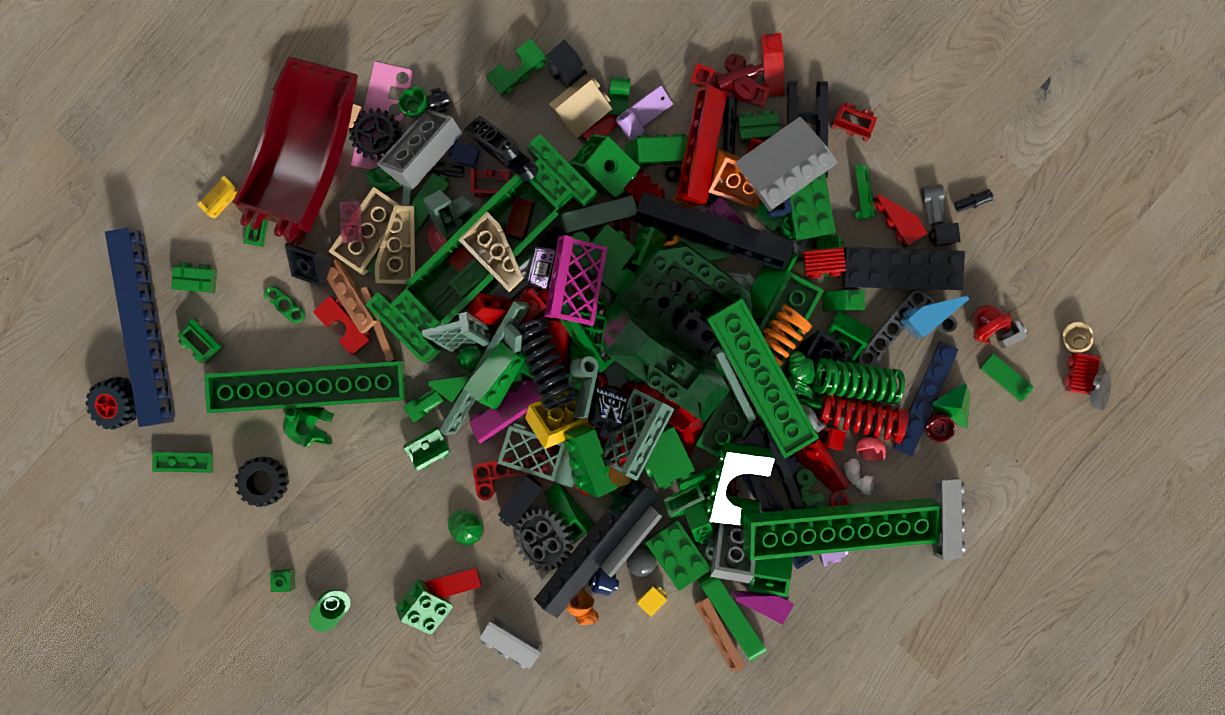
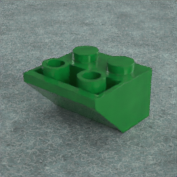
[749,557,793,597]

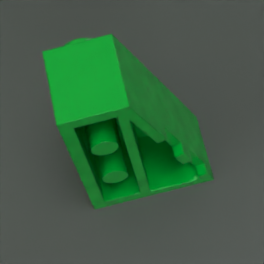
[624,134,688,167]

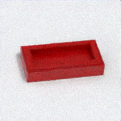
[504,198,535,240]

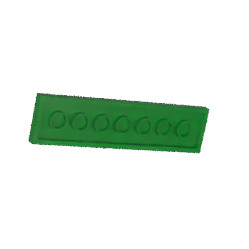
[706,298,819,458]

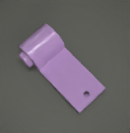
[616,85,673,140]

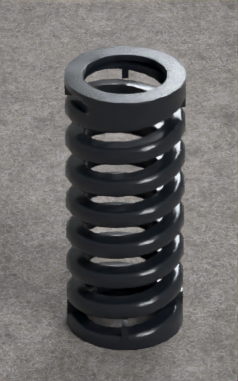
[516,318,578,411]

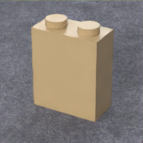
[549,75,612,138]

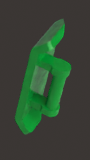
[750,251,798,319]

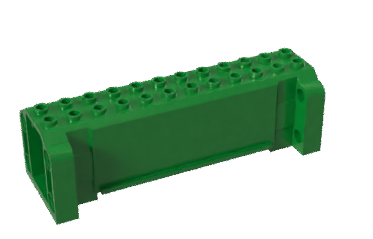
[365,134,597,363]

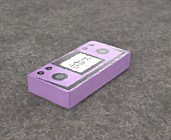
[526,246,555,288]

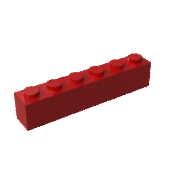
[676,85,727,206]

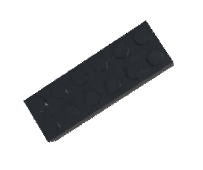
[841,247,965,290]

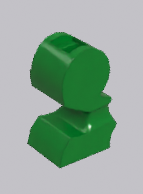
[795,469,825,506]

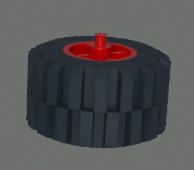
[86,377,137,430]

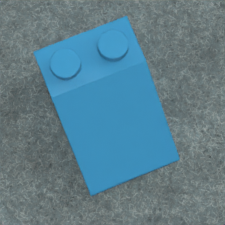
[900,296,969,339]

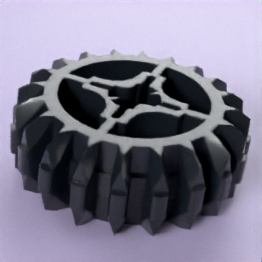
[349,108,402,161]

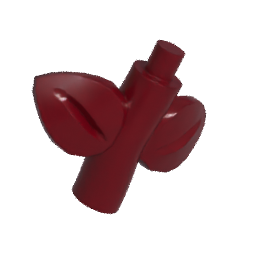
[716,54,764,100]

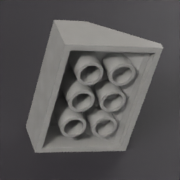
[735,117,838,212]

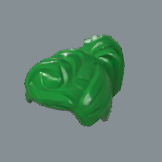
[786,350,816,398]

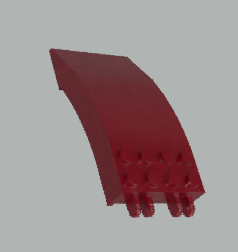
[232,56,358,240]

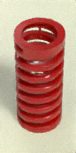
[818,392,909,444]

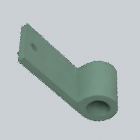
[570,356,598,419]

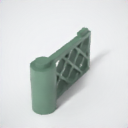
[497,423,574,487]

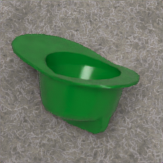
[309,589,351,632]

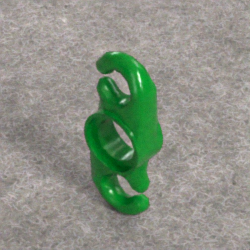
[264,286,305,324]

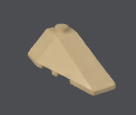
[375,206,415,288]
[458,212,524,292]

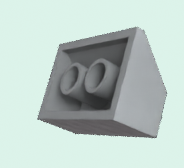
[479,615,543,669]

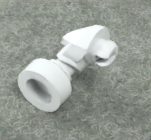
[843,459,874,496]

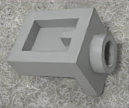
[998,320,1027,348]

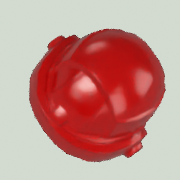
[971,305,1012,343]

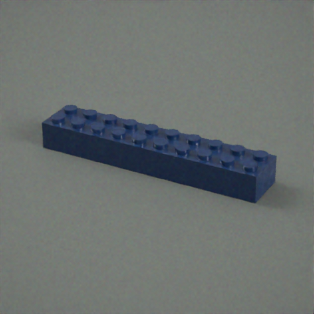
[105,227,175,427]

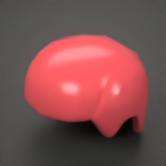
[856,437,886,461]

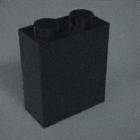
[498,474,544,527]

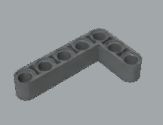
[856,290,957,366]

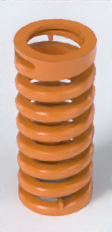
[732,304,812,377]

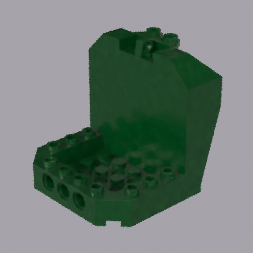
[602,241,753,423]

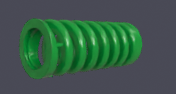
[813,358,905,404]

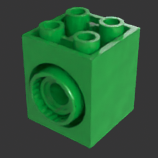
[569,134,640,198]
[644,426,695,489]

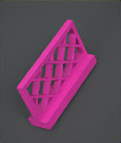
[544,235,607,326]

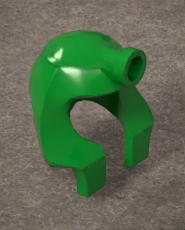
[283,406,334,447]

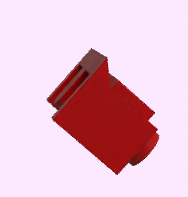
[830,102,877,142]
[470,169,511,197]

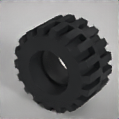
[235,457,289,507]

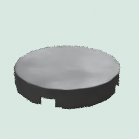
[1091,371,1111,410]

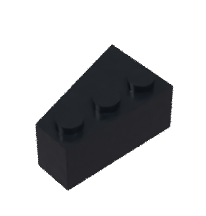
[546,39,588,89]

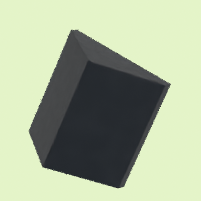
[285,243,333,287]

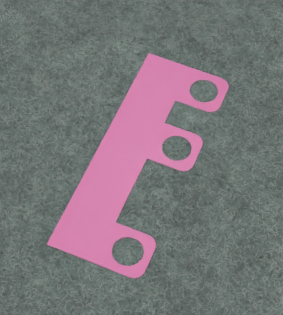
[351,61,413,170]

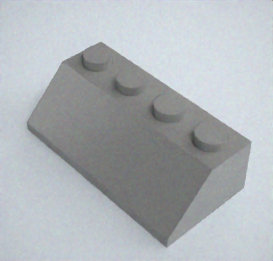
[377,109,462,189]
[933,478,965,560]
[600,505,662,578]

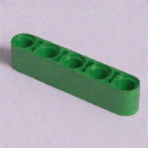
[699,574,767,662]

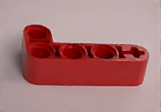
[473,453,550,501]

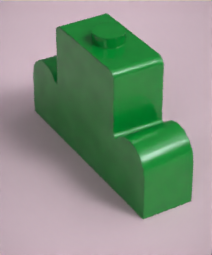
[569,225,636,296]

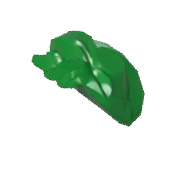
[366,167,404,193]

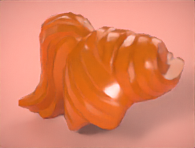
[566,588,599,625]

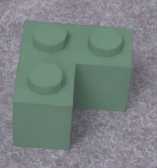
[423,190,476,239]

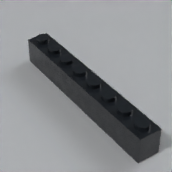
[634,192,794,271]
[534,479,658,618]

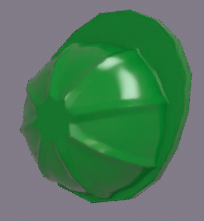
[448,510,484,546]

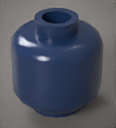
[588,568,619,596]

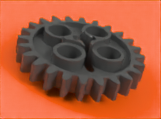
[514,507,574,571]

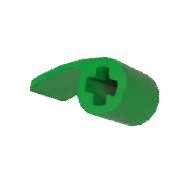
[608,76,631,115]

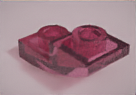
[339,200,363,243]

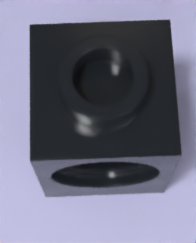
[929,223,961,246]

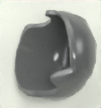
[626,547,657,577]

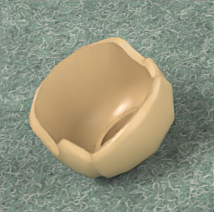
[1063,321,1094,353]

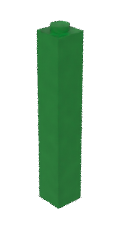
[366,173,451,275]

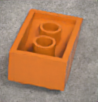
[709,149,762,209]

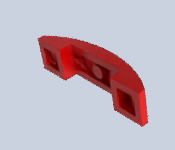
[690,63,770,107]

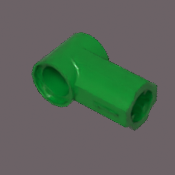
[403,389,444,423]

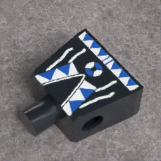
[588,387,627,438]

